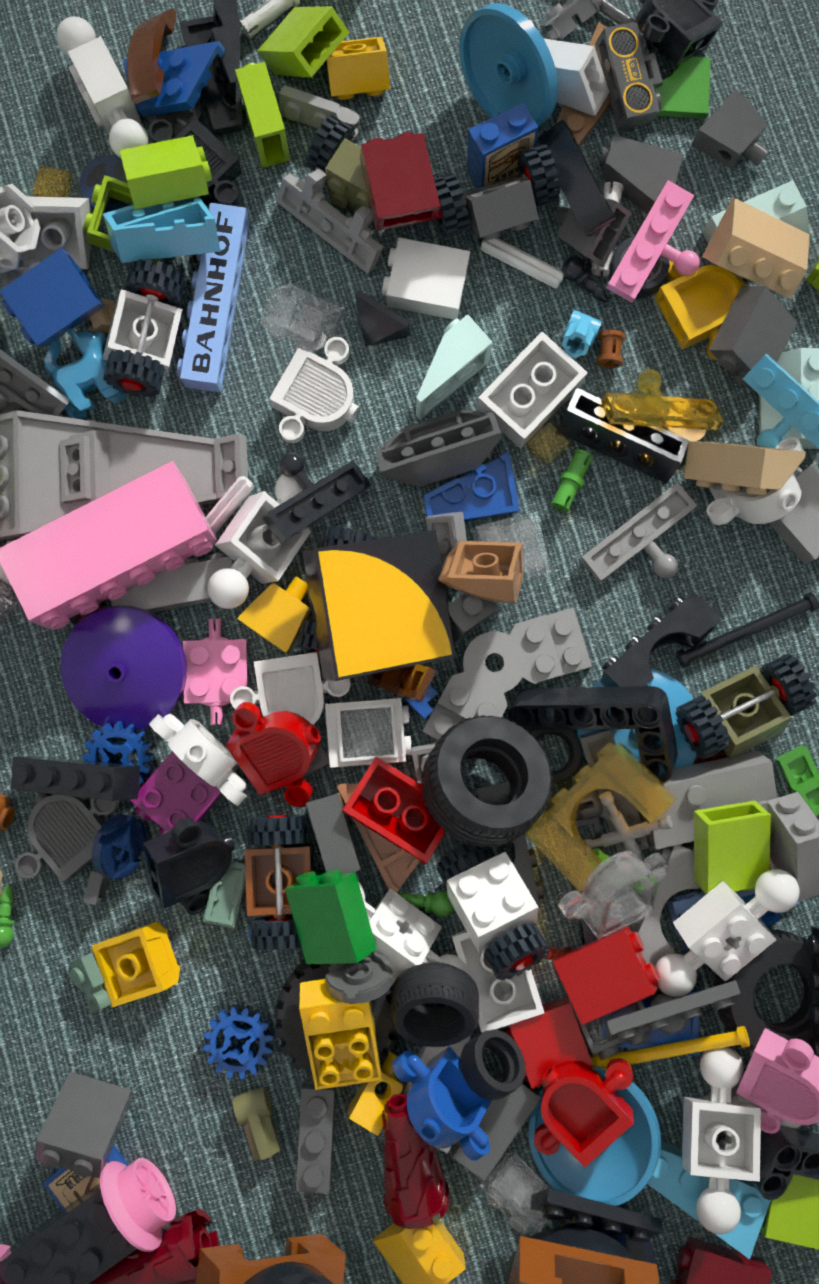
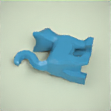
[34,328,126,420]

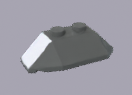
[375,410,502,487]

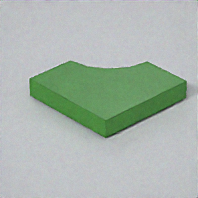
[654,56,711,119]

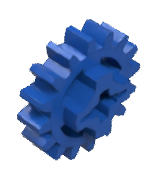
[82,721,154,783]
[203,1004,274,1079]

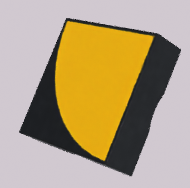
[302,530,455,681]

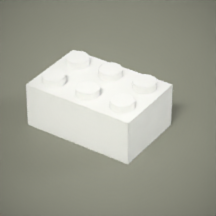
[476,332,588,449]

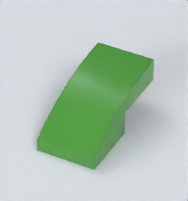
[775,745,819,816]

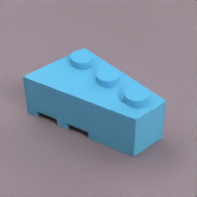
[103,196,220,263]

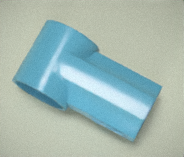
[561,310,602,359]

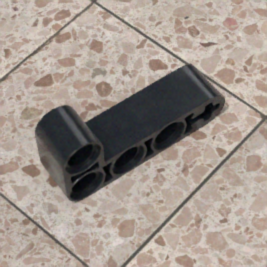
[751,1125,819,1200]

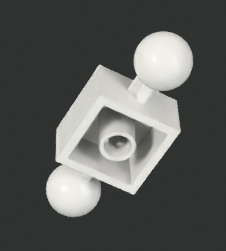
[56,16,148,158]
[207,474,313,609]
[655,869,800,997]
[358,882,471,984]
[682,1047,761,1234]

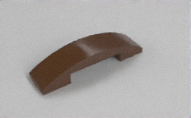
[127,9,177,105]
[368,664,436,703]

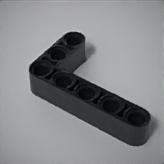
[508,686,678,783]

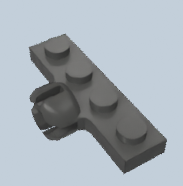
[0,350,69,416]
[572,729,650,856]
[605,980,741,1041]

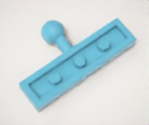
[743,354,819,449]

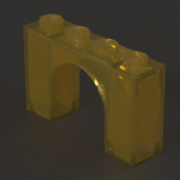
[525,742,678,892]

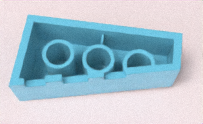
[647,1141,771,1260]

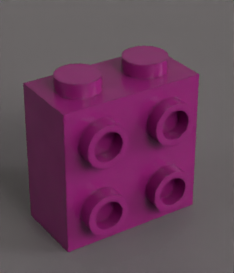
[130,751,223,835]

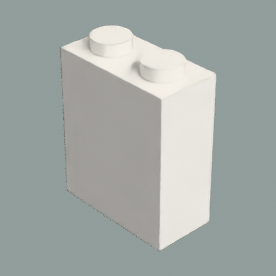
[382,237,470,320]

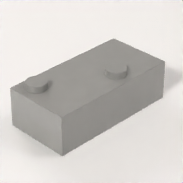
[636,750,777,850]

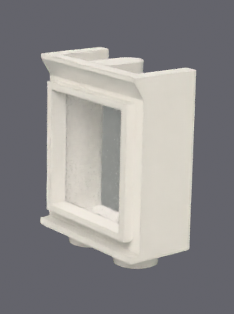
[325,698,412,768]

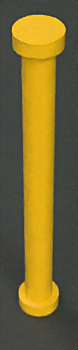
[591,1026,750,1068]

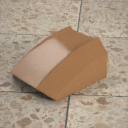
[439,541,524,604]

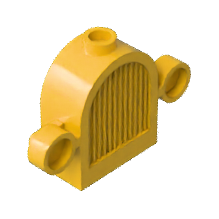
[654,260,745,360]

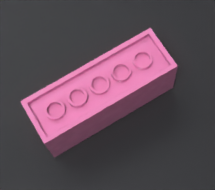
[0,461,217,630]

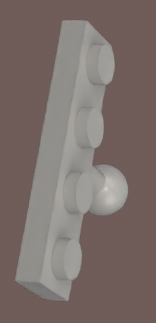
[580,482,697,583]

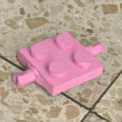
[183,618,248,725]

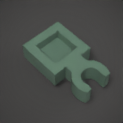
[69,953,111,1012]

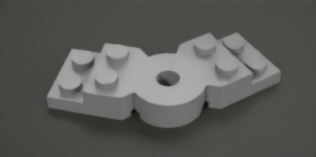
[422,608,592,761]

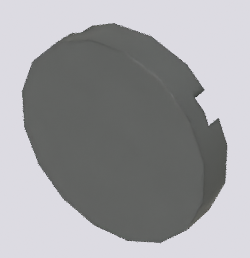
[325,952,394,1004]

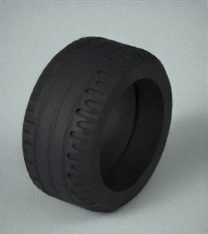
[390,962,479,1047]

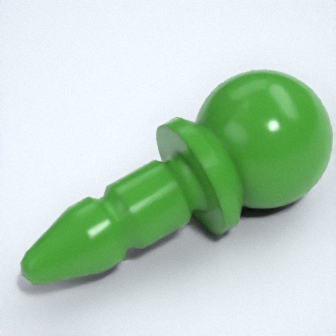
[0,885,15,949]
[398,891,454,917]

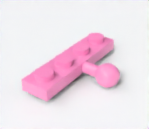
[606,180,700,303]

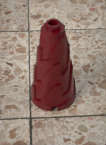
[382,1094,450,1229]
[89,1209,220,1284]

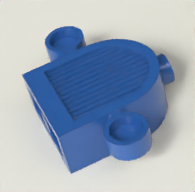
[392,1046,492,1161]

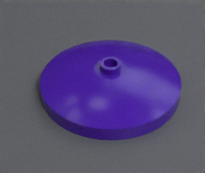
[60,605,187,731]

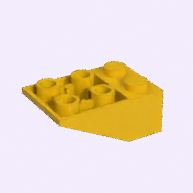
[299,979,382,1090]

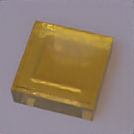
[32,165,72,198]
[526,421,570,466]

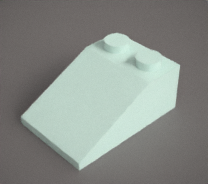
[416,315,493,420]

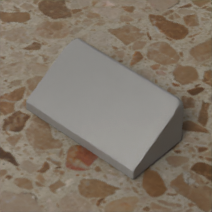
[425,512,467,568]

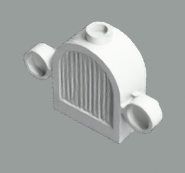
[269,337,360,443]
[706,437,804,525]
[230,652,351,725]
[149,714,247,806]

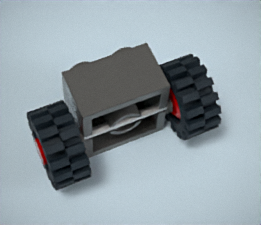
[434,144,560,240]

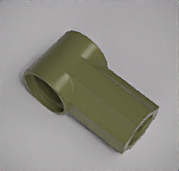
[232,1086,281,1160]

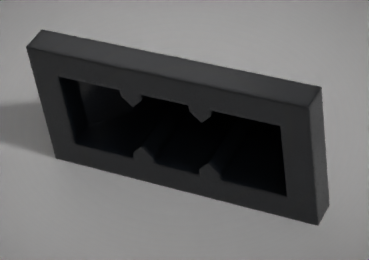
[355,290,410,347]

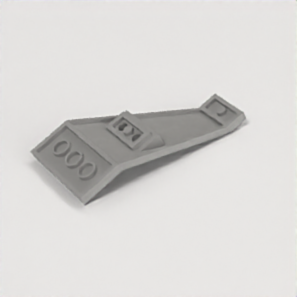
[0,410,249,541]

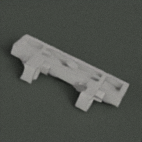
[276,168,384,274]

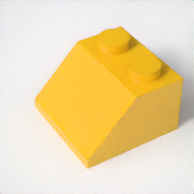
[326,36,390,100]
[373,1215,466,1284]

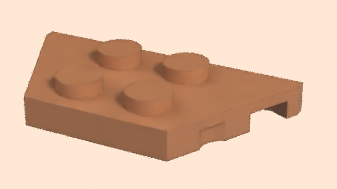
[337,784,419,893]

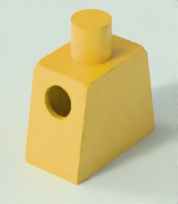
[237,576,311,655]
[346,1052,404,1136]

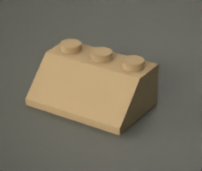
[702,197,810,299]
[684,441,806,495]

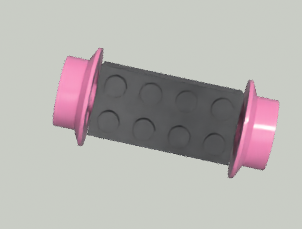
[0,1158,176,1284]

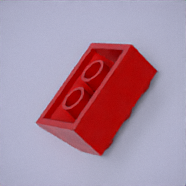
[341,757,445,864]

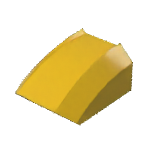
[91,921,180,1008]

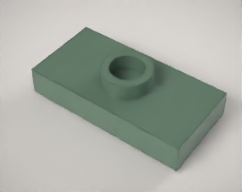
[203,861,246,929]

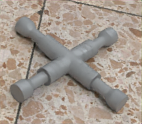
[580,791,673,878]

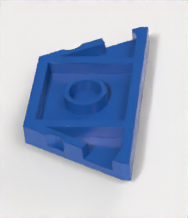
[123,41,225,117]

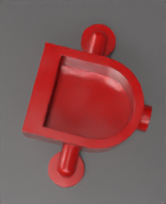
[225,702,321,807]
[534,1058,634,1167]

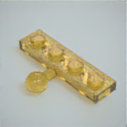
[601,369,724,430]

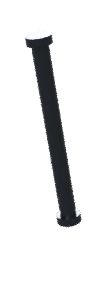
[676,592,819,669]

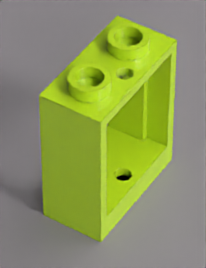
[83,175,161,264]

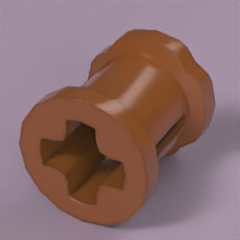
[596,329,626,369]

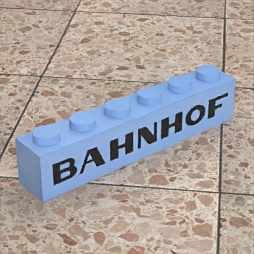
[177,203,250,393]

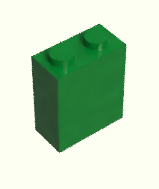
[285,869,377,964]

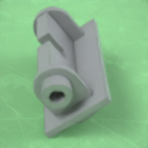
[540,0,603,41]

